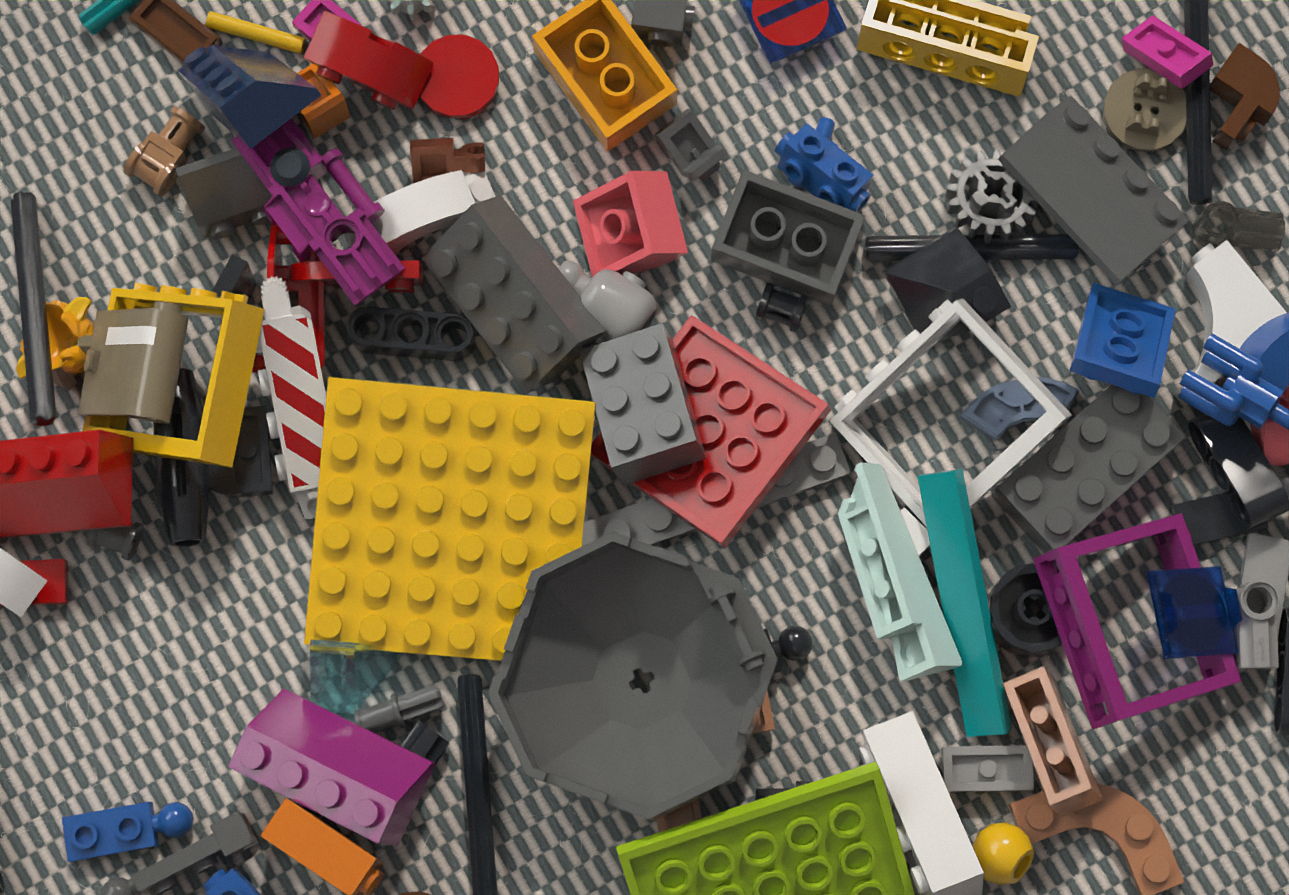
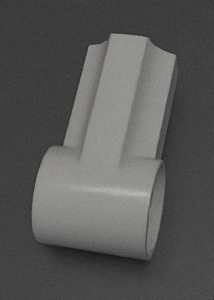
[1231,580,1280,669]

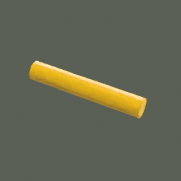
[205,11,306,54]

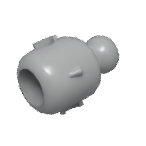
[558,261,657,344]

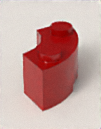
[303,11,434,110]

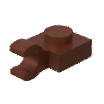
[410,138,485,184]

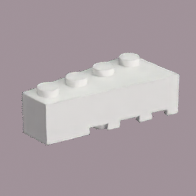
[859,711,984,895]

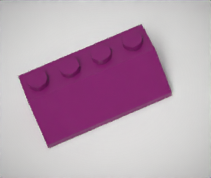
[228,689,436,846]

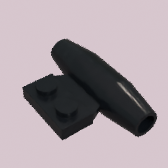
[153,368,273,547]

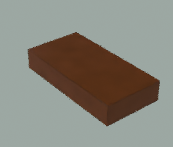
[128,0,222,65]

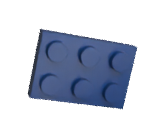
[1069,283,1176,398]

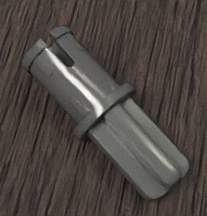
[354,685,444,733]

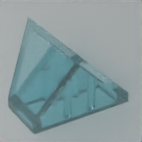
[310,639,405,717]

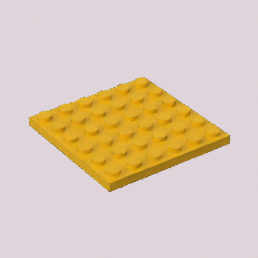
[304,377,596,661]

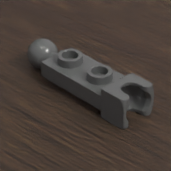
[100,811,259,895]

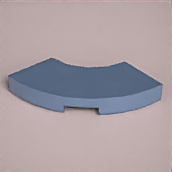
[959,377,1080,442]

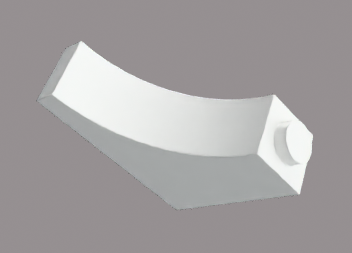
[1174,240,1287,408]

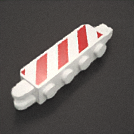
[256,276,326,519]

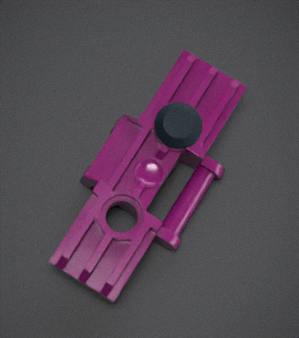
[231,118,406,306]

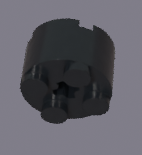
[987,564,1062,658]

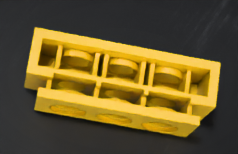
[856,0,1039,97]

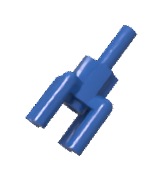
[1178,333,1289,430]

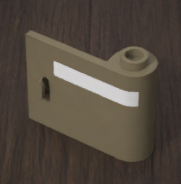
[78,301,189,424]

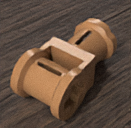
[123,106,205,197]

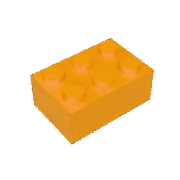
[532,0,678,152]

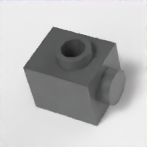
[631,0,695,47]

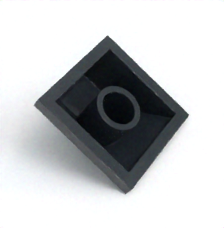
[882,227,1011,342]

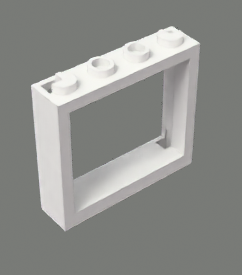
[830,299,1072,527]

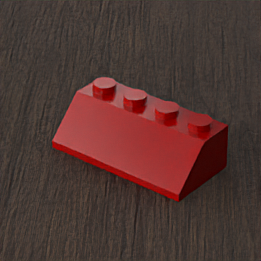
[0,429,133,538]

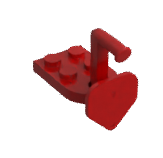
[251,225,424,375]

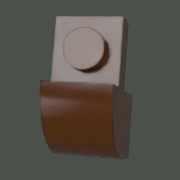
[1210,43,1280,150]

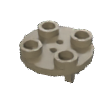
[1103,68,1186,152]

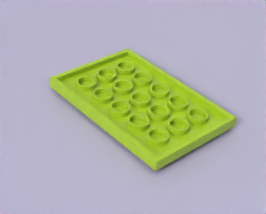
[615,761,915,895]

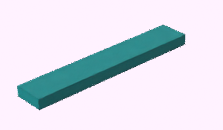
[917,468,1012,737]

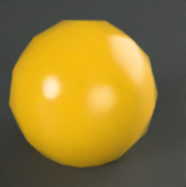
[972,822,1034,885]

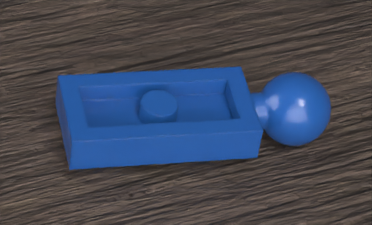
[61,802,194,862]

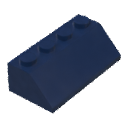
[177,45,321,149]

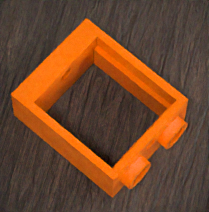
[260,798,385,895]

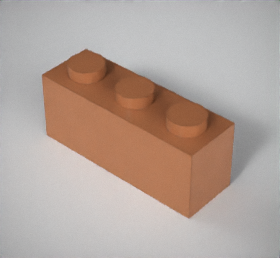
[1003,666,1103,817]

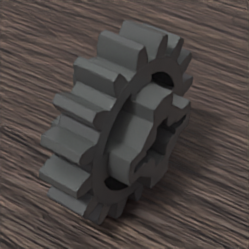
[945,150,1039,243]

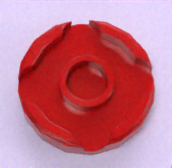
[420,34,499,120]

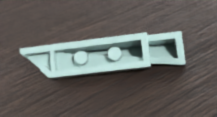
[838,462,962,681]

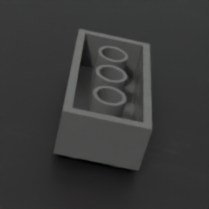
[422,195,606,394]
[991,385,1187,554]

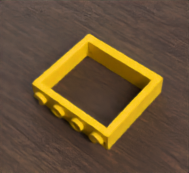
[82,282,265,468]

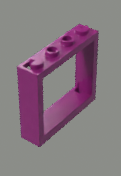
[1033,513,1241,730]

